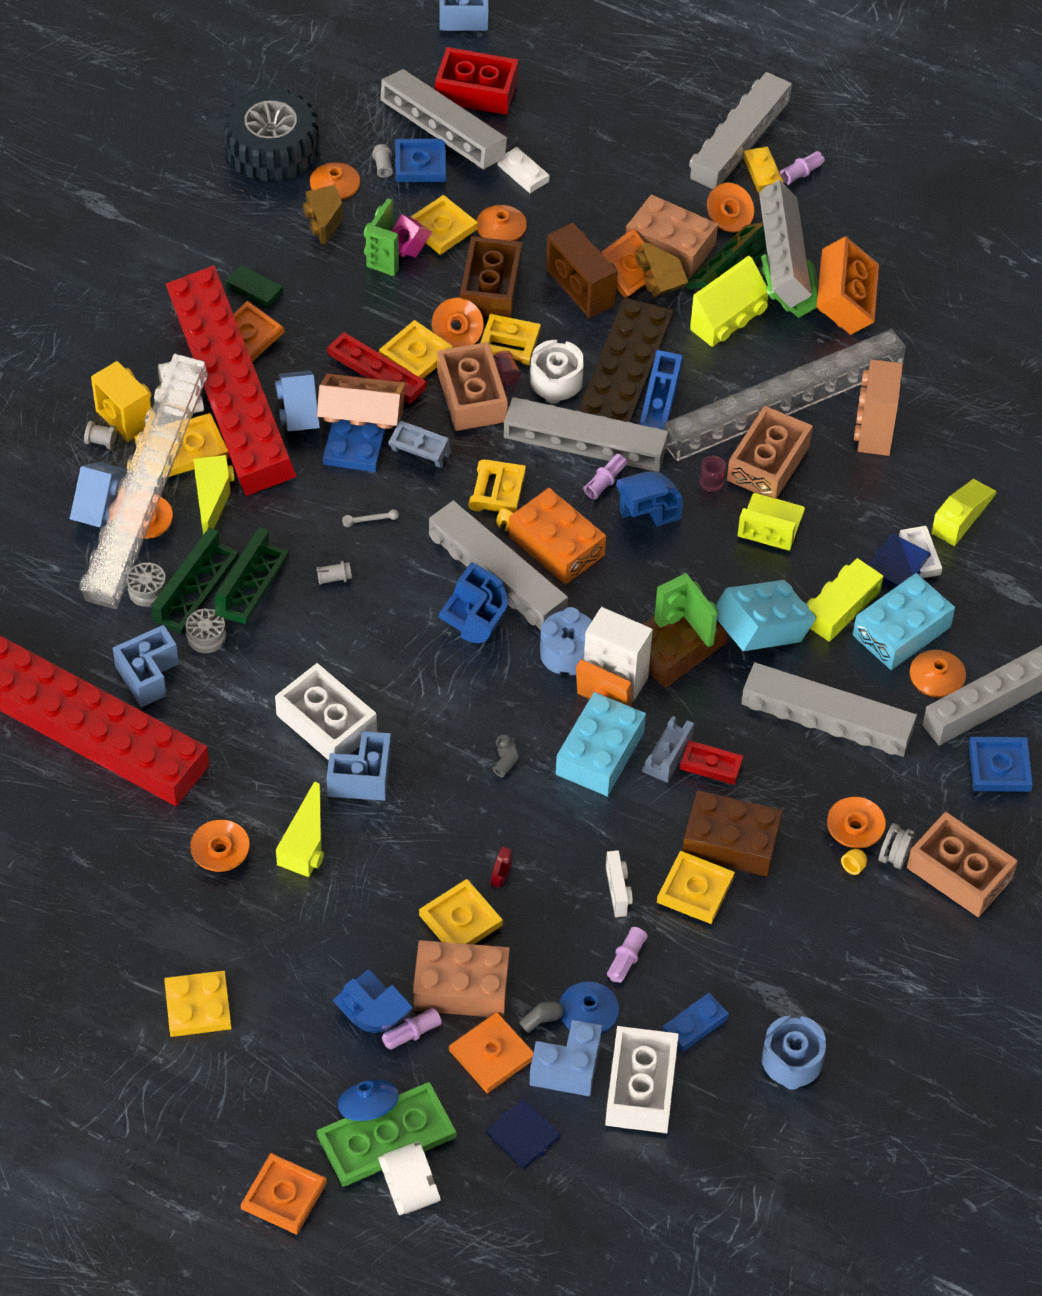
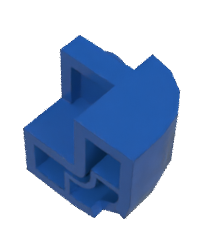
[616,471,683,527]
[438,562,509,643]
[333,969,413,1033]

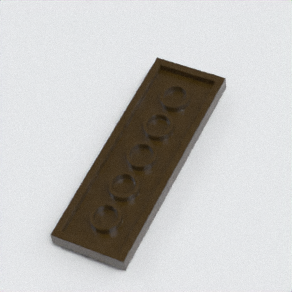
[578,298,674,422]

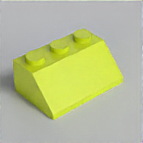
[690,256,768,347]

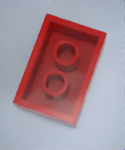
[435,47,519,115]

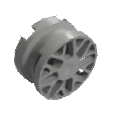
[127,563,167,607]
[186,608,226,653]
[878,823,915,870]

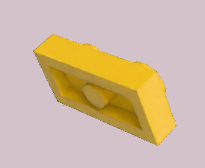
[743,146,783,193]

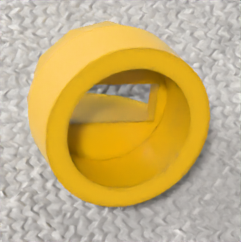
[496,508,513,531]
[841,849,867,875]

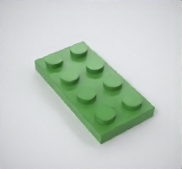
[317,1082,456,1187]

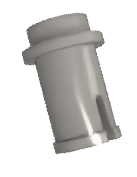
[372,144,393,178]
[316,560,352,585]

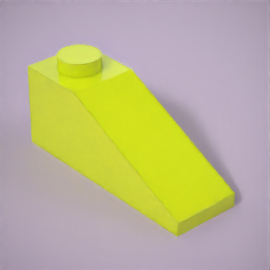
[193,455,235,535]
[931,479,997,546]
[276,782,324,877]

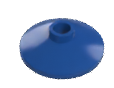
[559,982,619,1034]
[338,1080,399,1121]

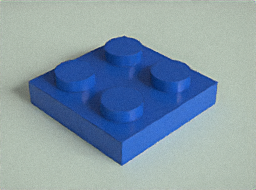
[395,139,446,182]
[323,419,386,472]
[969,737,1033,792]

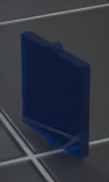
[868,533,931,586]
[486,1099,561,1169]

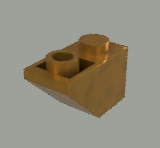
[303,185,343,245]
[635,242,688,298]

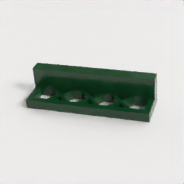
[685,223,767,290]
[151,527,239,635]
[215,527,289,624]

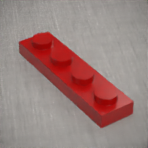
[327,332,426,404]

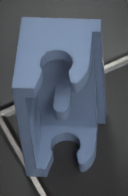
[389,421,451,468]
[642,716,694,783]

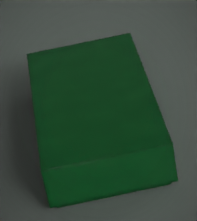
[226,265,283,308]

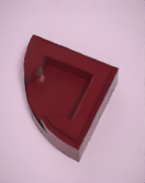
[490,847,512,888]

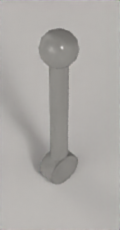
[342,509,399,527]

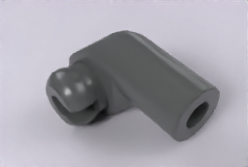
[493,735,519,777]
[520,1001,563,1033]

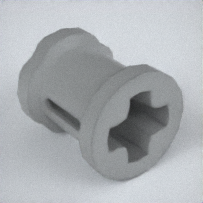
[84,421,117,449]

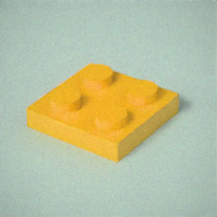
[411,195,478,255]
[379,320,453,379]
[657,851,735,924]
[419,879,503,945]
[164,971,231,1037]

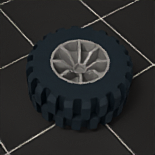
[223,88,320,182]

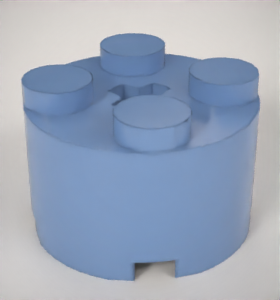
[540,607,592,675]
[762,1015,826,1090]

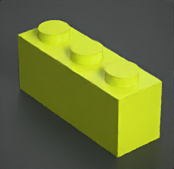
[806,558,883,642]

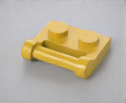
[480,314,541,366]
[468,460,526,513]

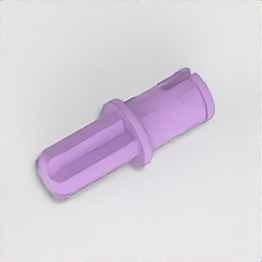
[780,151,825,185]
[583,454,627,499]
[607,927,648,983]
[382,1007,442,1049]

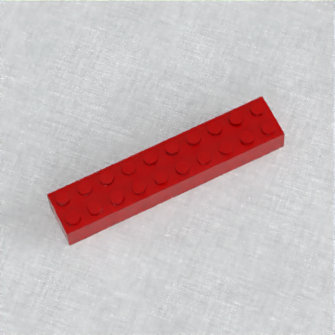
[166,265,297,496]
[0,636,210,807]

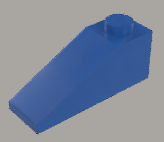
[639,350,684,431]

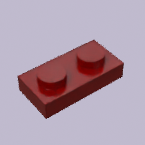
[680,740,744,785]

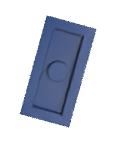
[662,993,729,1053]

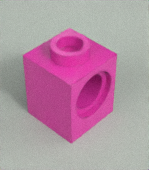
[392,214,432,258]

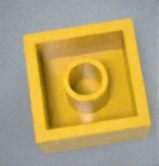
[91,361,153,443]

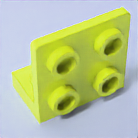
[738,493,805,551]

